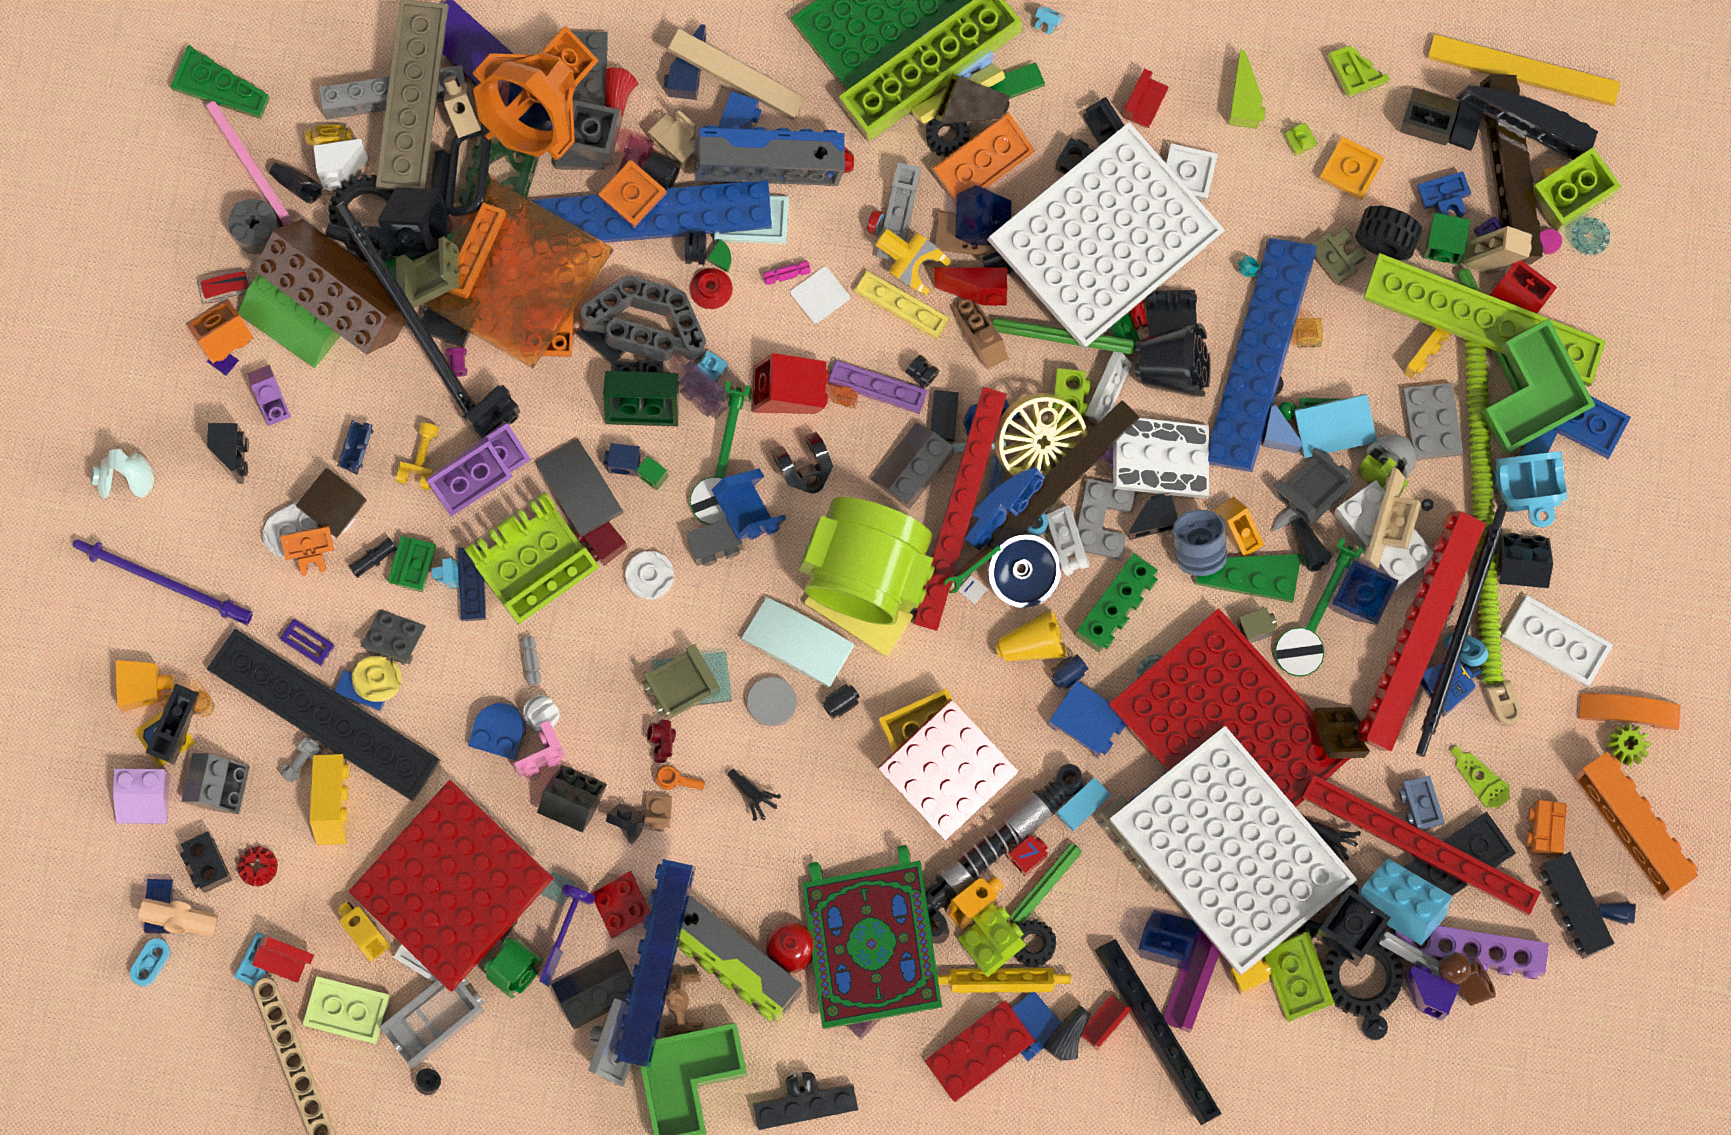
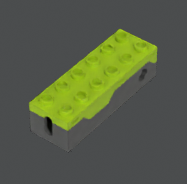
[657,890,803,1023]

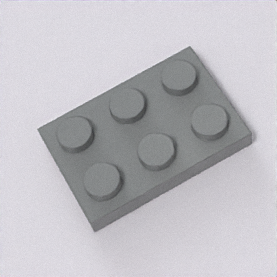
[1403,383,1463,460]

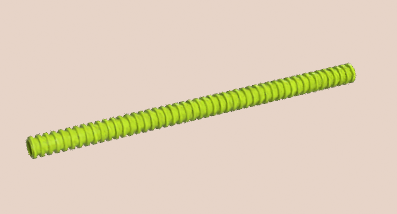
[1464,339,1504,684]

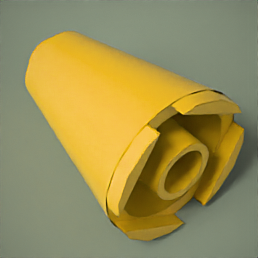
[995,609,1067,662]

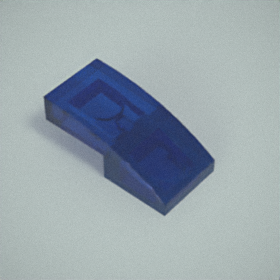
[144,879,174,934]

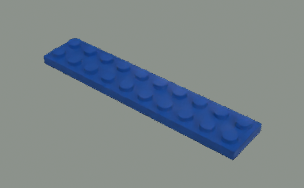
[529,180,772,249]
[1208,238,1317,472]

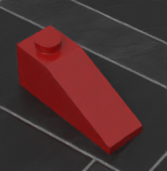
[934,267,1008,306]

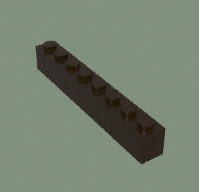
[1480,74,1543,265]

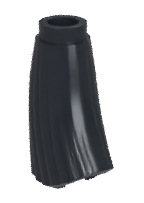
[269,162,323,204]
[1291,518,1332,572]
[1043,1005,1091,1061]

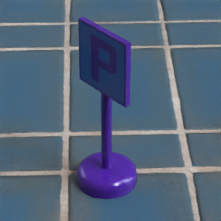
[539,884,596,987]

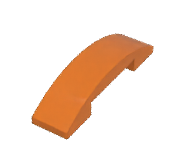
[1578,693,1681,730]

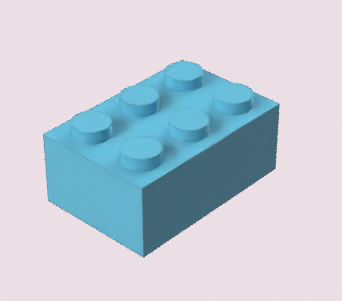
[1360,859,1453,945]

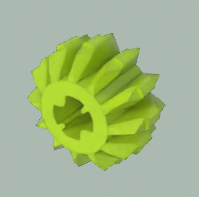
[1607,723,1651,767]

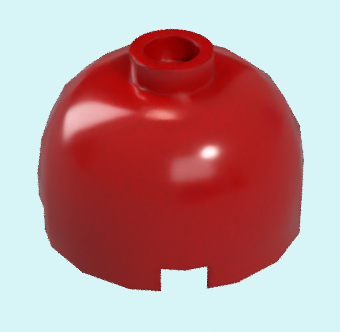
[766,922,814,973]

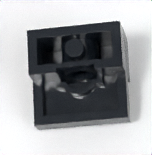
[462,385,520,440]

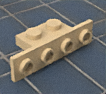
[1365,468,1421,569]

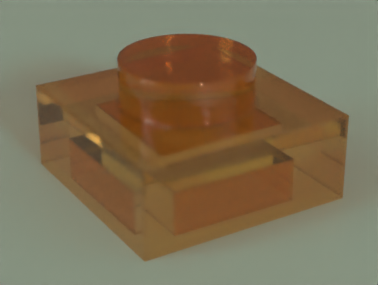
[832,386,858,409]

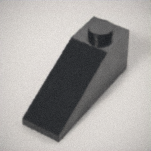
[145,684,199,765]

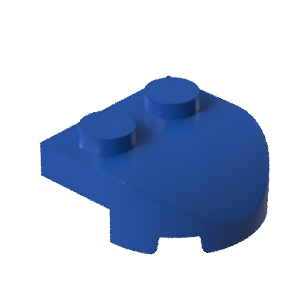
[468,702,526,760]

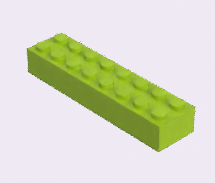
[839,0,1023,142]

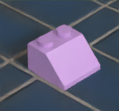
[113,769,170,824]

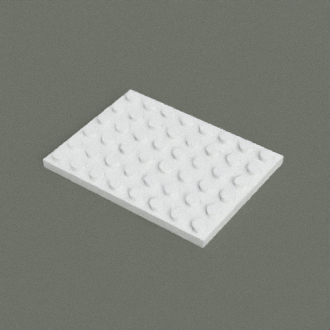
[987,122,1225,349]
[1109,726,1357,976]

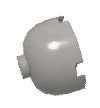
[1366,433,1417,479]

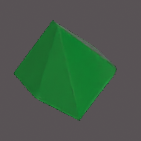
[637,457,668,490]

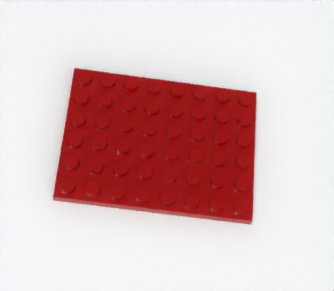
[1108,608,1351,808]

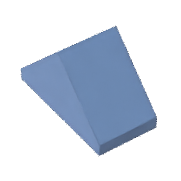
[1263,404,1303,453]

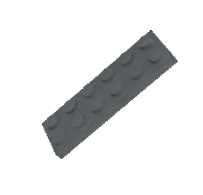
[555,31,608,170]

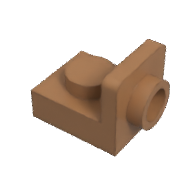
[644,795,673,831]

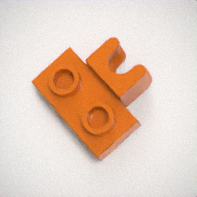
[280,525,334,576]

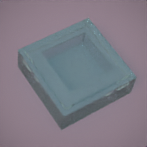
[541,871,575,906]

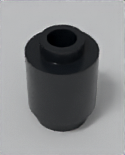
[822,684,860,719]

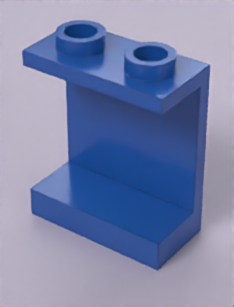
[711,468,787,540]

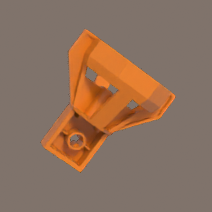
[473,25,599,160]

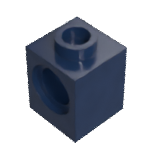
[604,443,641,476]

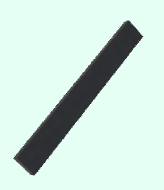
[1095,939,1222,1126]

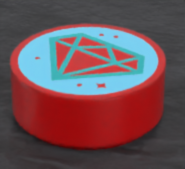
[867,210,885,236]

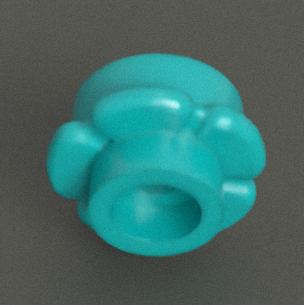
[1237,255,1260,277]

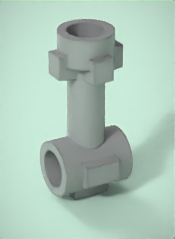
[280,737,321,783]

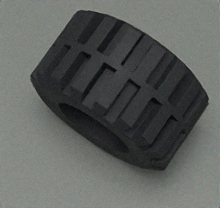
[1355,206,1422,260]

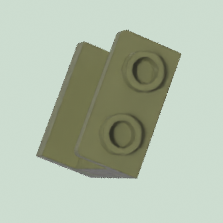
[396,237,460,308]
[641,644,720,720]

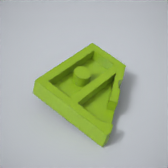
[1327,45,1390,98]

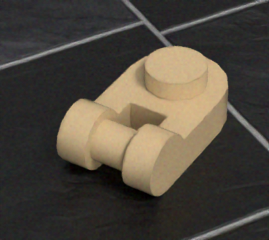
[1485,680,1522,726]

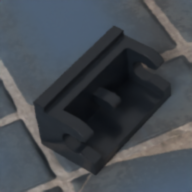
[1082,97,1125,146]

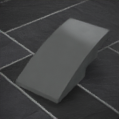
[535,438,623,537]

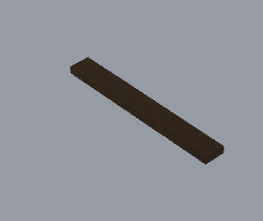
[987,400,1140,546]

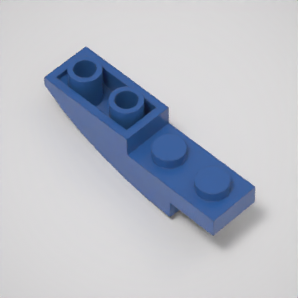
[965,467,1045,551]

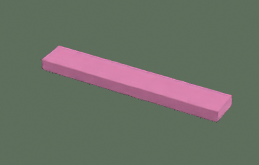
[206,101,291,226]

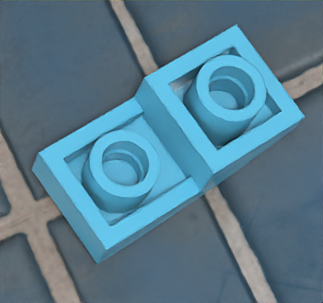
[1056,777,1112,831]

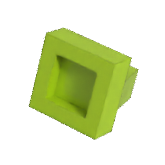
[1284,123,1317,156]

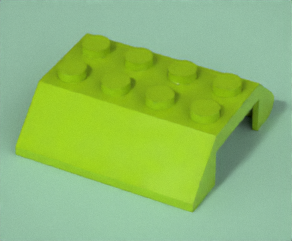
[464,492,599,625]

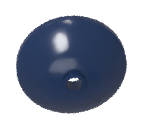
[988,534,1061,608]

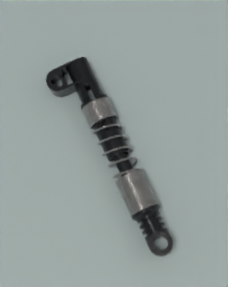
[925,764,1084,944]

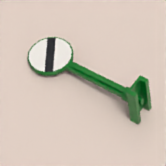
[690,381,752,525]
[1275,538,1364,677]

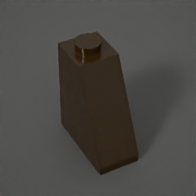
[935,73,1010,123]

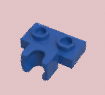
[1416,171,1471,218]

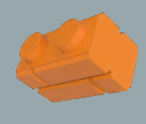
[1526,800,1567,857]

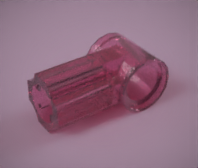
[616,133,654,175]

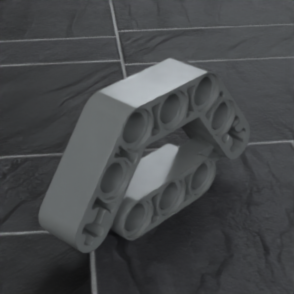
[579,276,706,361]

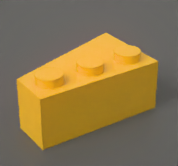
[310,754,350,845]

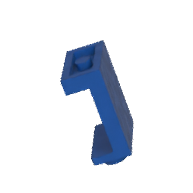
[1048,681,1126,758]

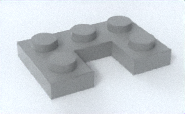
[1078,479,1135,560]

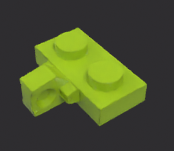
[1357,454,1409,497]

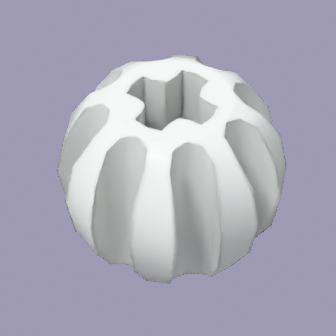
[523,695,560,732]

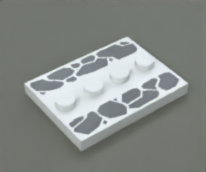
[1113,418,1209,499]

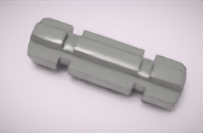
[521,637,541,685]

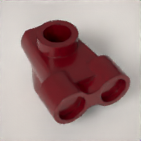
[647,720,676,763]

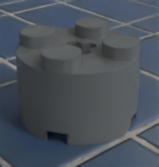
[228,199,281,254]

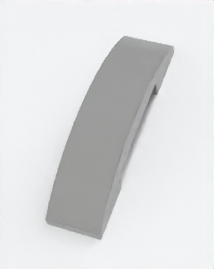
[876,162,921,261]

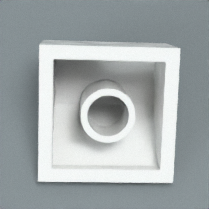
[314,139,368,191]

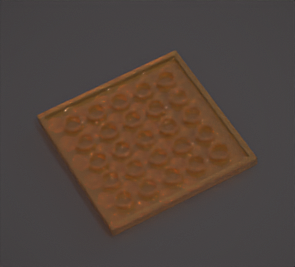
[422,180,614,369]

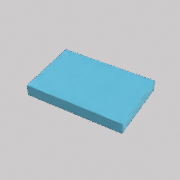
[1294,394,1376,458]

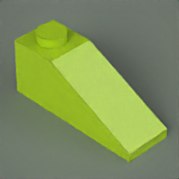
[1229,50,1266,129]

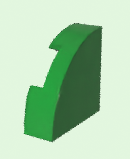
[707,239,732,273]

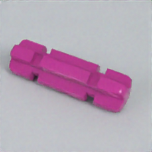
[763,260,811,285]

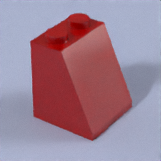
[752,353,829,414]

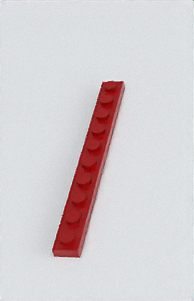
[913,387,1007,631]
[1302,775,1541,916]

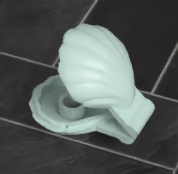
[91,449,154,500]

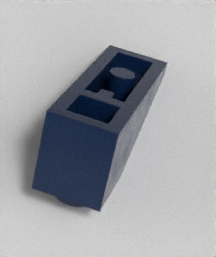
[664,24,707,100]

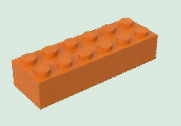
[1575,752,1699,901]

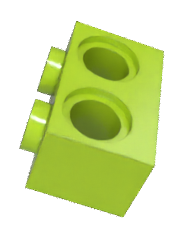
[1053,368,1090,425]

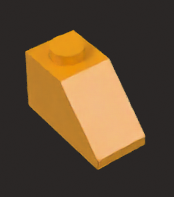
[1214,496,1264,557]

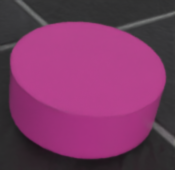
[1540,229,1562,255]

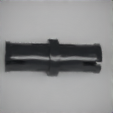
[348,537,397,578]

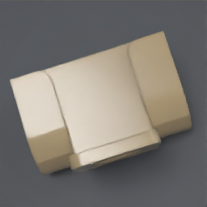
[648,110,696,171]

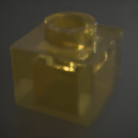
[1295,318,1323,348]

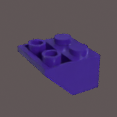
[1404,965,1460,1021]

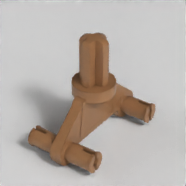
[662,970,704,1035]

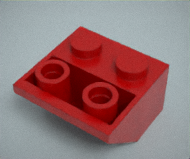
[1489,260,1557,314]

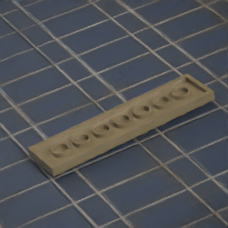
[376,0,449,190]

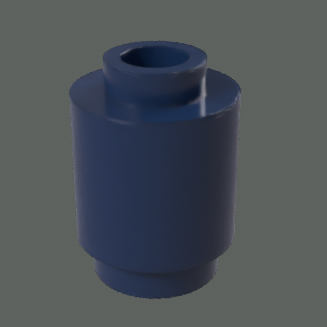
[1050,654,1088,690]

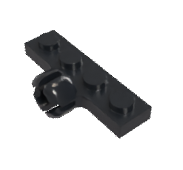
[753,1072,858,1130]

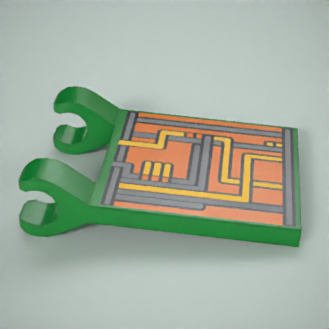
[943,546,1001,593]

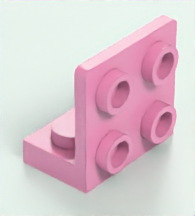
[514,720,566,778]

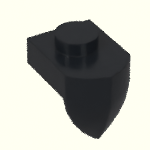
[606,803,644,844]

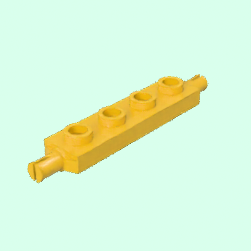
[938,968,1071,993]

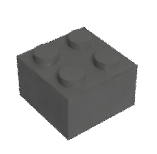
[564,100,623,164]

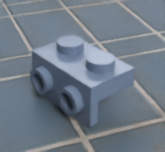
[1398,775,1445,830]

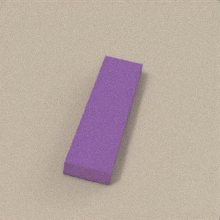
[828,360,928,414]

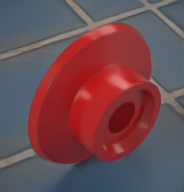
[689,268,733,309]

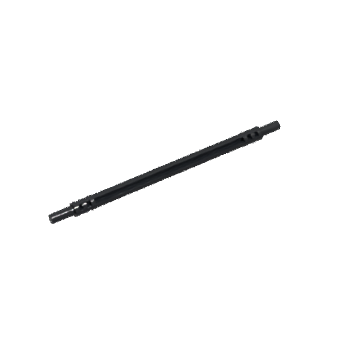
[336,201,476,414]
[1415,503,1508,757]

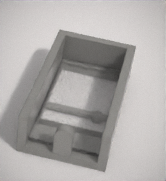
[379,978,485,1069]

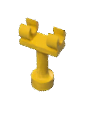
[396,422,439,490]

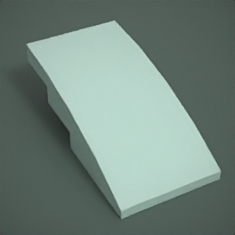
[741,597,855,687]

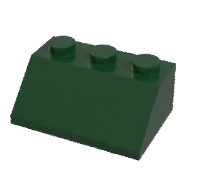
[603,370,679,427]

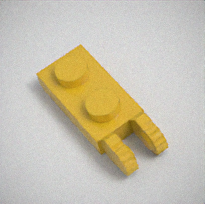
[1404,328,1452,379]

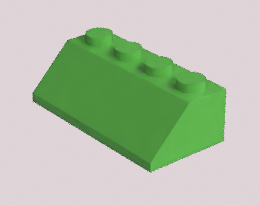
[238,274,341,368]

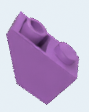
[247,365,291,426]

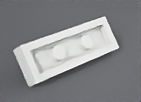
[1085,351,1132,426]

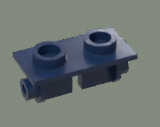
[337,420,374,475]

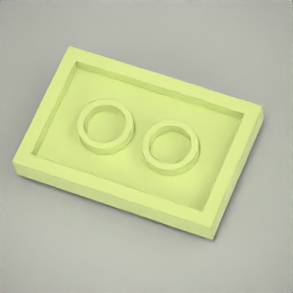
[303,976,391,1045]

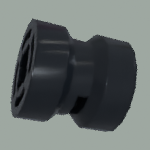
[906,354,940,389]

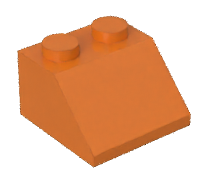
[186,299,254,364]

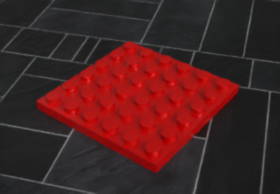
[348,779,554,992]

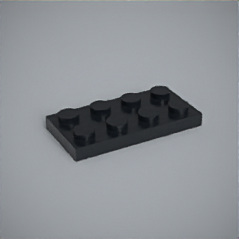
[1404,812,1516,896]

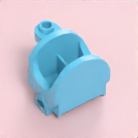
[1492,451,1567,527]

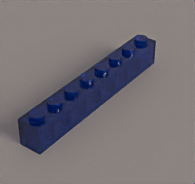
[614,859,696,1068]

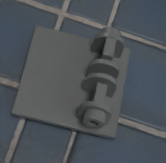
[361,610,426,665]

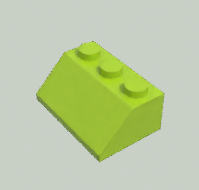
[1533,147,1621,232]

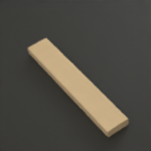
[667,29,805,120]

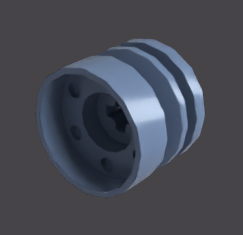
[1173,510,1228,576]

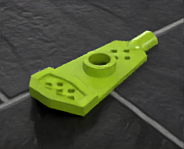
[1450,745,1510,808]

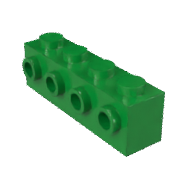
[1075,553,1158,653]

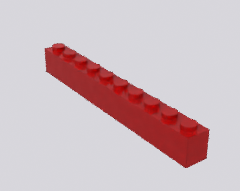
[1356,511,1486,752]

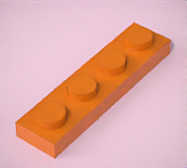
[449,202,507,299]

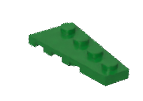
[171,45,270,119]
[1195,554,1301,603]

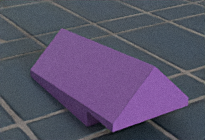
[426,422,531,516]

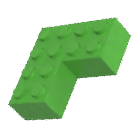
[1480,319,1596,453]
[636,1023,747,1135]

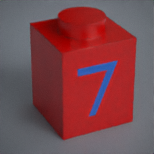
[1008,835,1048,877]

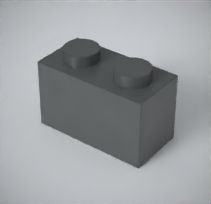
[686,519,744,566]

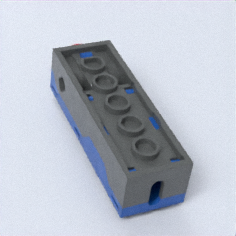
[694,125,854,186]

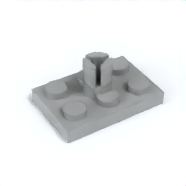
[588,998,650,1087]

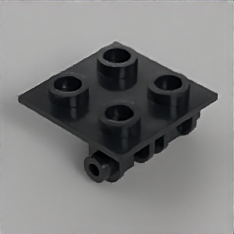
[1147,290,1197,337]

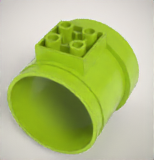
[798,497,935,625]

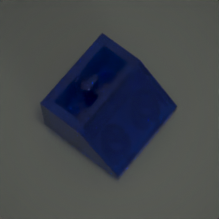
[955,185,1012,245]
[1138,910,1201,971]

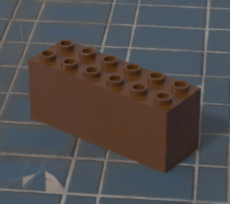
[253,219,406,355]

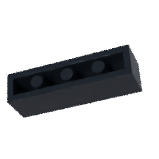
[1539,852,1615,959]

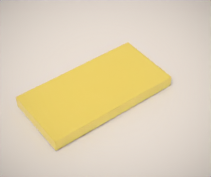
[804,596,914,658]

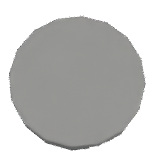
[747,677,797,727]

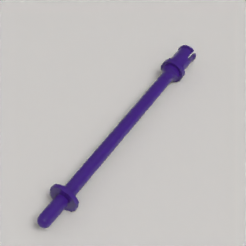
[72,539,253,626]

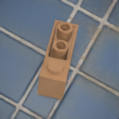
[951,299,1008,369]

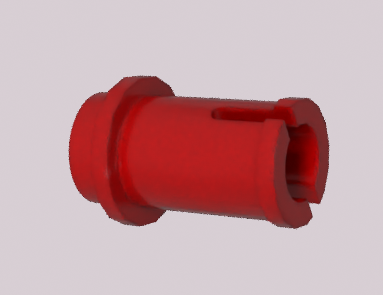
[1129,301,1149,330]

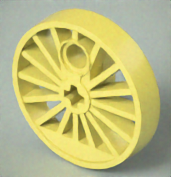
[994,393,1087,477]

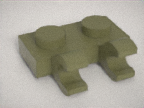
[1312,228,1367,285]

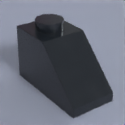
[1128,494,1178,540]

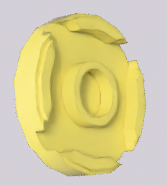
[352,656,402,702]

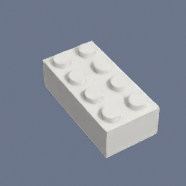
[1334,480,1433,592]

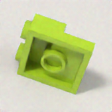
[957,903,1027,977]

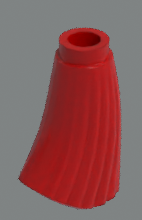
[605,67,638,117]

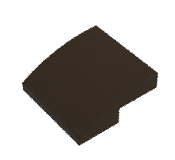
[296,468,367,539]
[1313,707,1370,759]

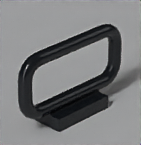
[431,127,491,216]

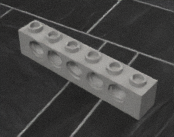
[319,65,466,120]

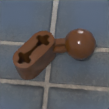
[1439,952,1496,1006]

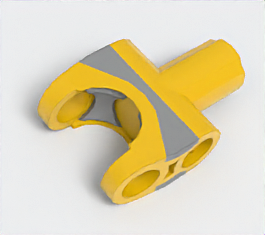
[875,228,951,296]

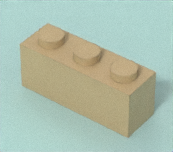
[1462,226,1532,273]

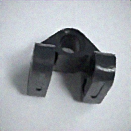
[771,432,833,494]

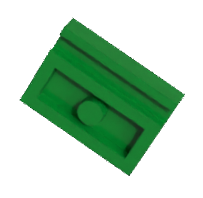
[388,535,437,592]

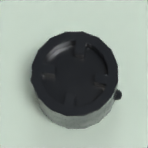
[643,151,681,191]

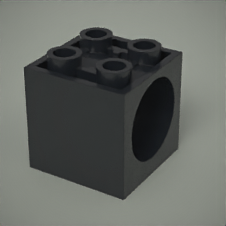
[377,187,453,257]
[1315,888,1391,967]

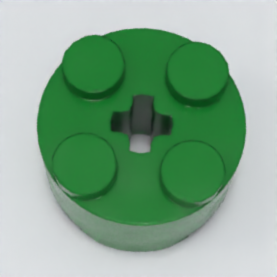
[484,938,543,999]

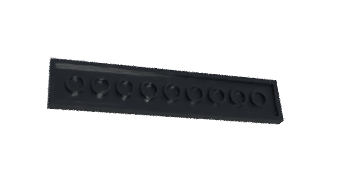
[207,629,441,802]

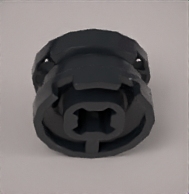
[685,230,706,265]

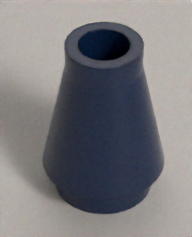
[1599,901,1636,926]

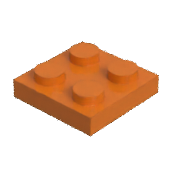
[598,160,667,228]

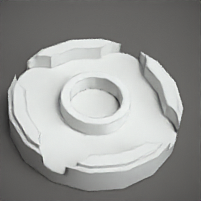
[625,551,675,600]

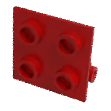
[591,871,652,939]

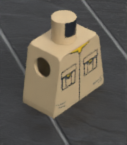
[443,76,481,138]

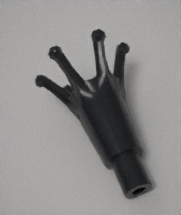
[727,769,781,821]
[1305,817,1361,862]

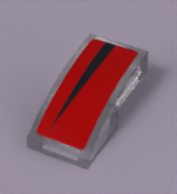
[197,269,251,304]

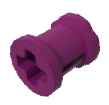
[445,347,468,377]

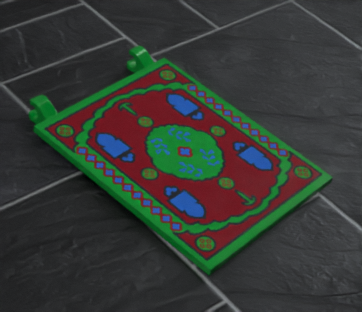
[802,845,943,1029]

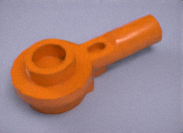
[655,765,705,790]

